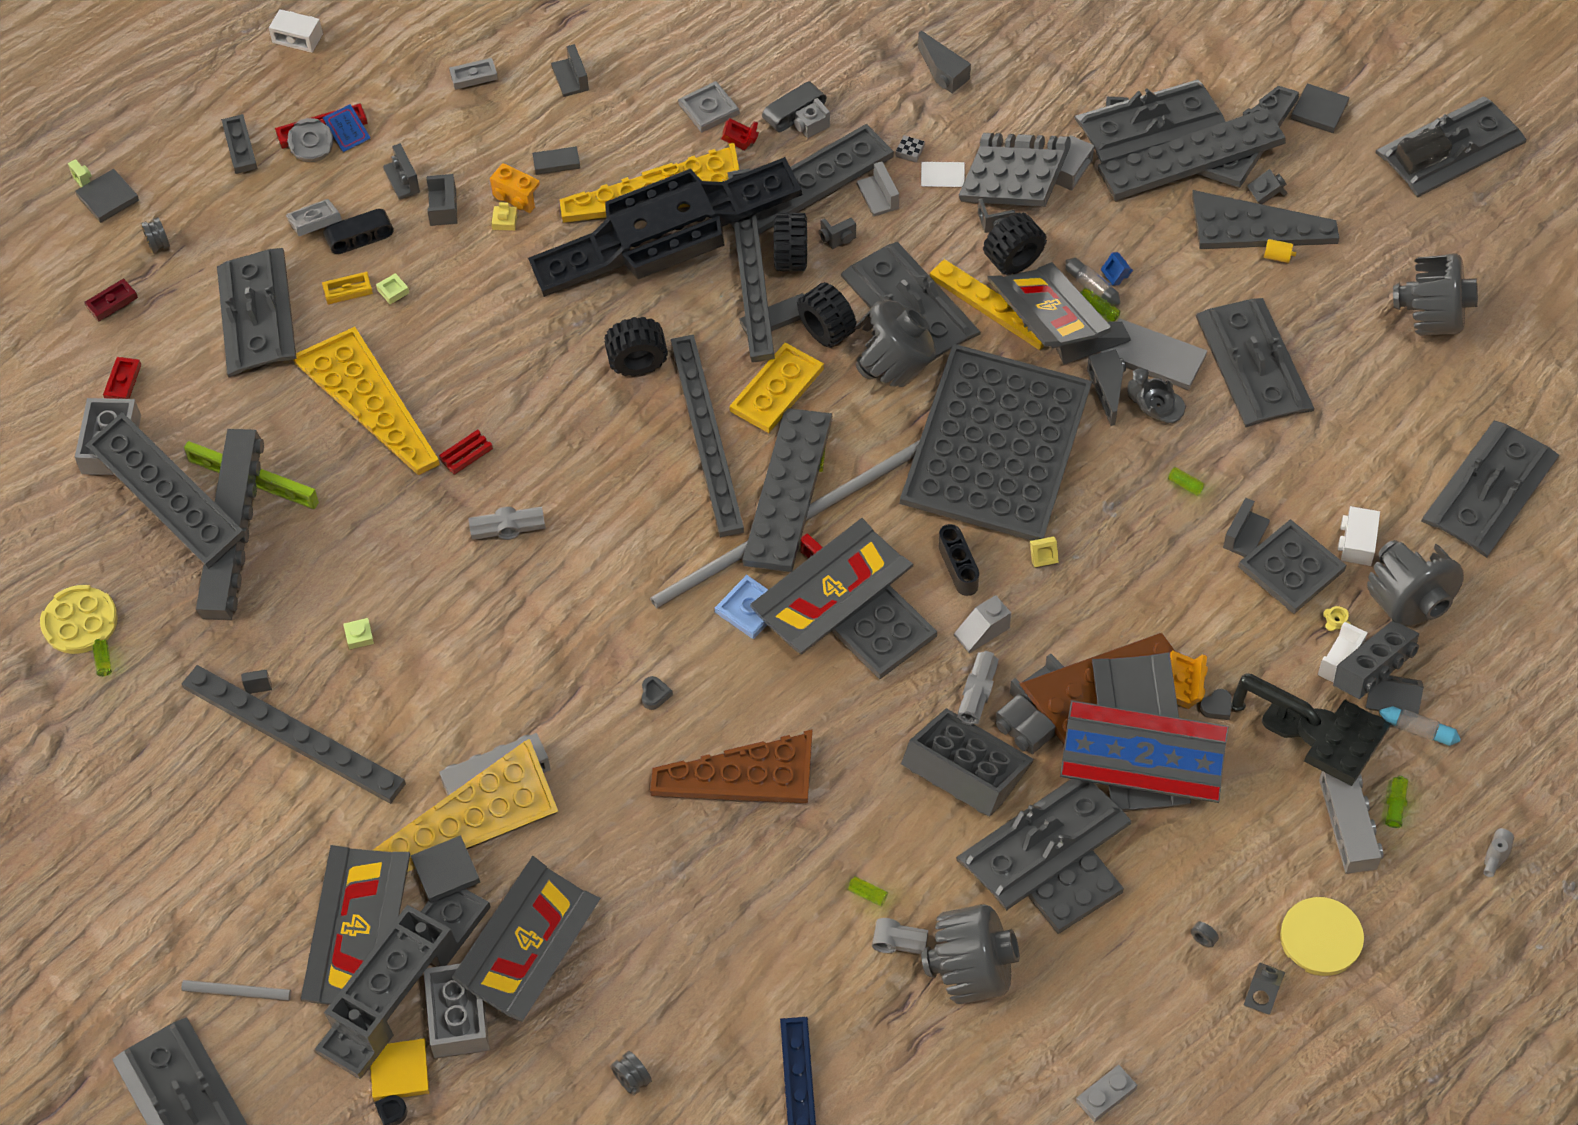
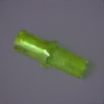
[1385,776,1409,828]

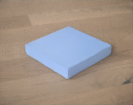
[714,575,768,640]

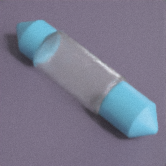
[1380,706,1461,746]

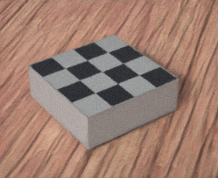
[896,135,925,163]

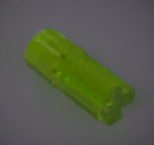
[93,639,112,677]
[847,876,888,906]

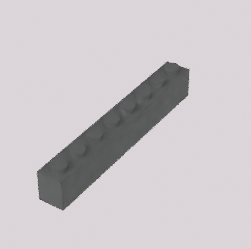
[196,429,264,620]

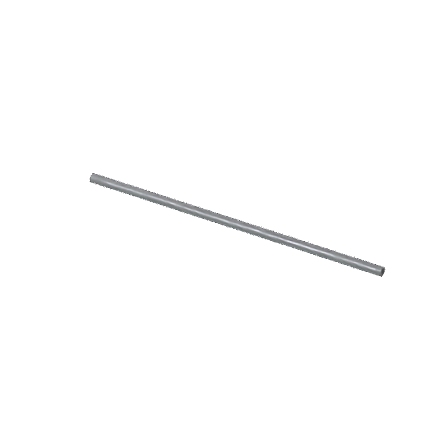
[650,440,920,608]

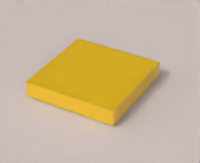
[371,1038,430,1102]

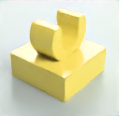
[492,202,518,231]
[1030,537,1059,567]

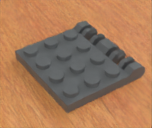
[959,133,1071,207]

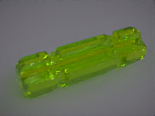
[1080,288,1121,322]

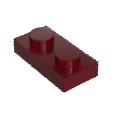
[84,278,138,322]

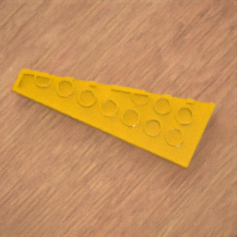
[559,143,739,223]
[293,327,440,475]
[373,739,558,872]

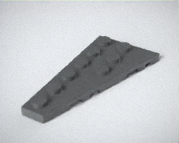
[1192,190,1339,249]

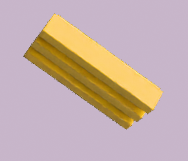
[322,272,373,305]

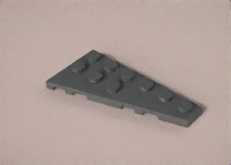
[1197,86,1299,188]

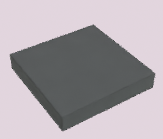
[1291,83,1350,133]
[75,169,139,223]
[411,835,481,903]

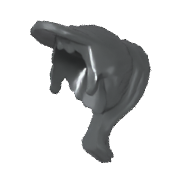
[1127,368,1186,423]

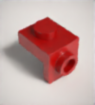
[721,118,759,151]

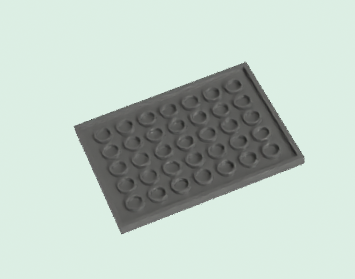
[899,344,1092,541]

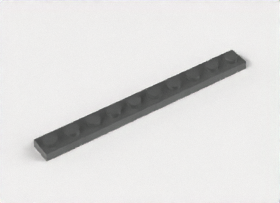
[728,168,775,362]
[671,335,744,538]
[181,665,406,804]

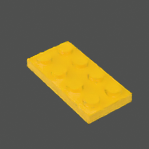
[729,343,824,433]

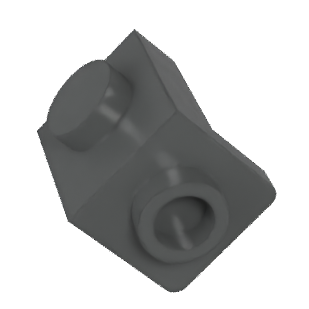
[1247,169,1288,204]
[819,218,856,249]

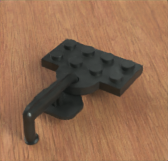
[1231,673,1391,786]

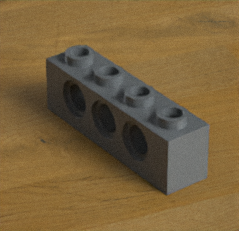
[1333,620,1419,699]

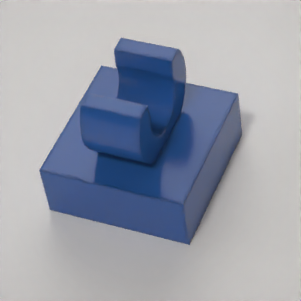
[1101,252,1133,286]

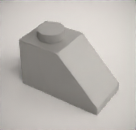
[954,595,1011,653]

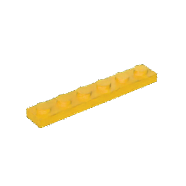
[930,259,1044,350]

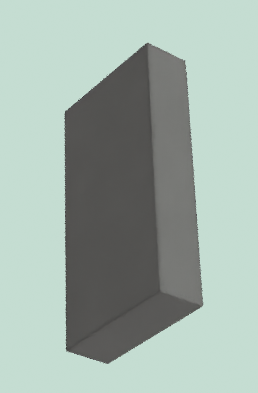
[532,146,580,175]

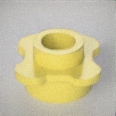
[1323,606,1351,631]

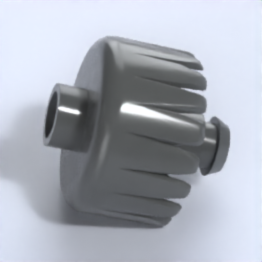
[1393,253,1478,336]
[855,299,936,387]
[1367,540,1464,626]
[921,904,1020,1004]

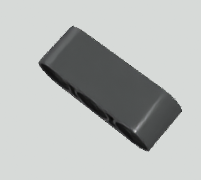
[762,81,827,132]

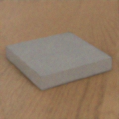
[678,81,740,133]
[286,199,342,236]

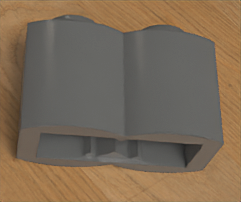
[996,694,1055,754]

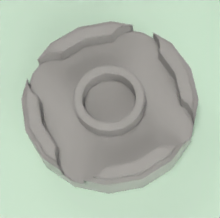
[288,118,333,162]

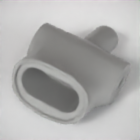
[1483,828,1514,877]

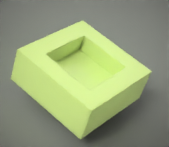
[68,159,92,187]
[376,273,409,304]
[343,618,374,650]

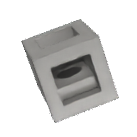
[794,98,830,138]

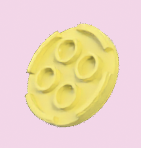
[40,585,118,654]
[1280,897,1364,976]

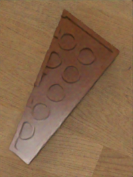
[1019,633,1176,745]
[650,729,813,803]

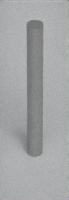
[181,980,291,1001]

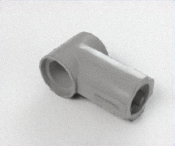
[872,918,928,954]

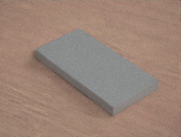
[1101,318,1207,390]

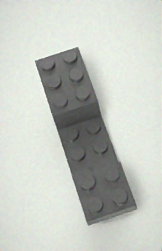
[315,889,491,1080]

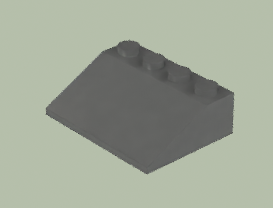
[901,708,1034,817]

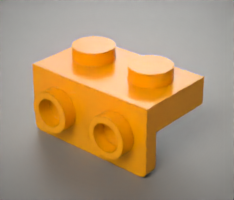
[490,163,540,213]
[1170,651,1208,709]

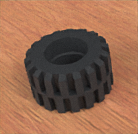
[983,212,1047,275]
[774,213,807,271]
[797,282,857,348]
[604,317,668,377]

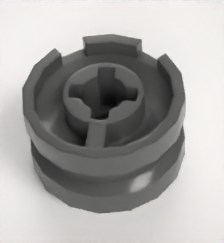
[141,217,170,253]
[610,1051,652,1096]

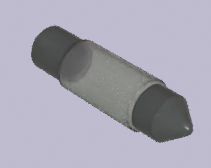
[1065,258,1120,305]

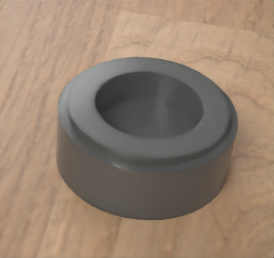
[1191,921,1219,948]

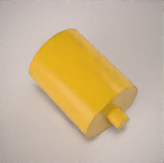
[1264,239,1296,263]

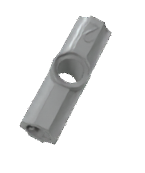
[469,507,545,540]
[957,651,999,726]

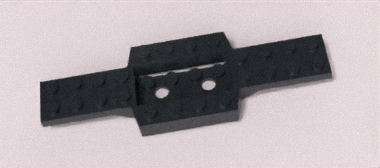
[528,157,803,297]

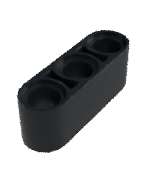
[323,209,394,254]
[938,524,979,596]

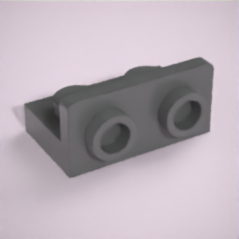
[383,143,420,199]

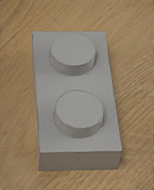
[449,58,498,89]
[1076,1065,1138,1123]

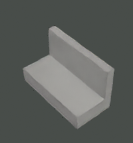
[857,161,899,217]

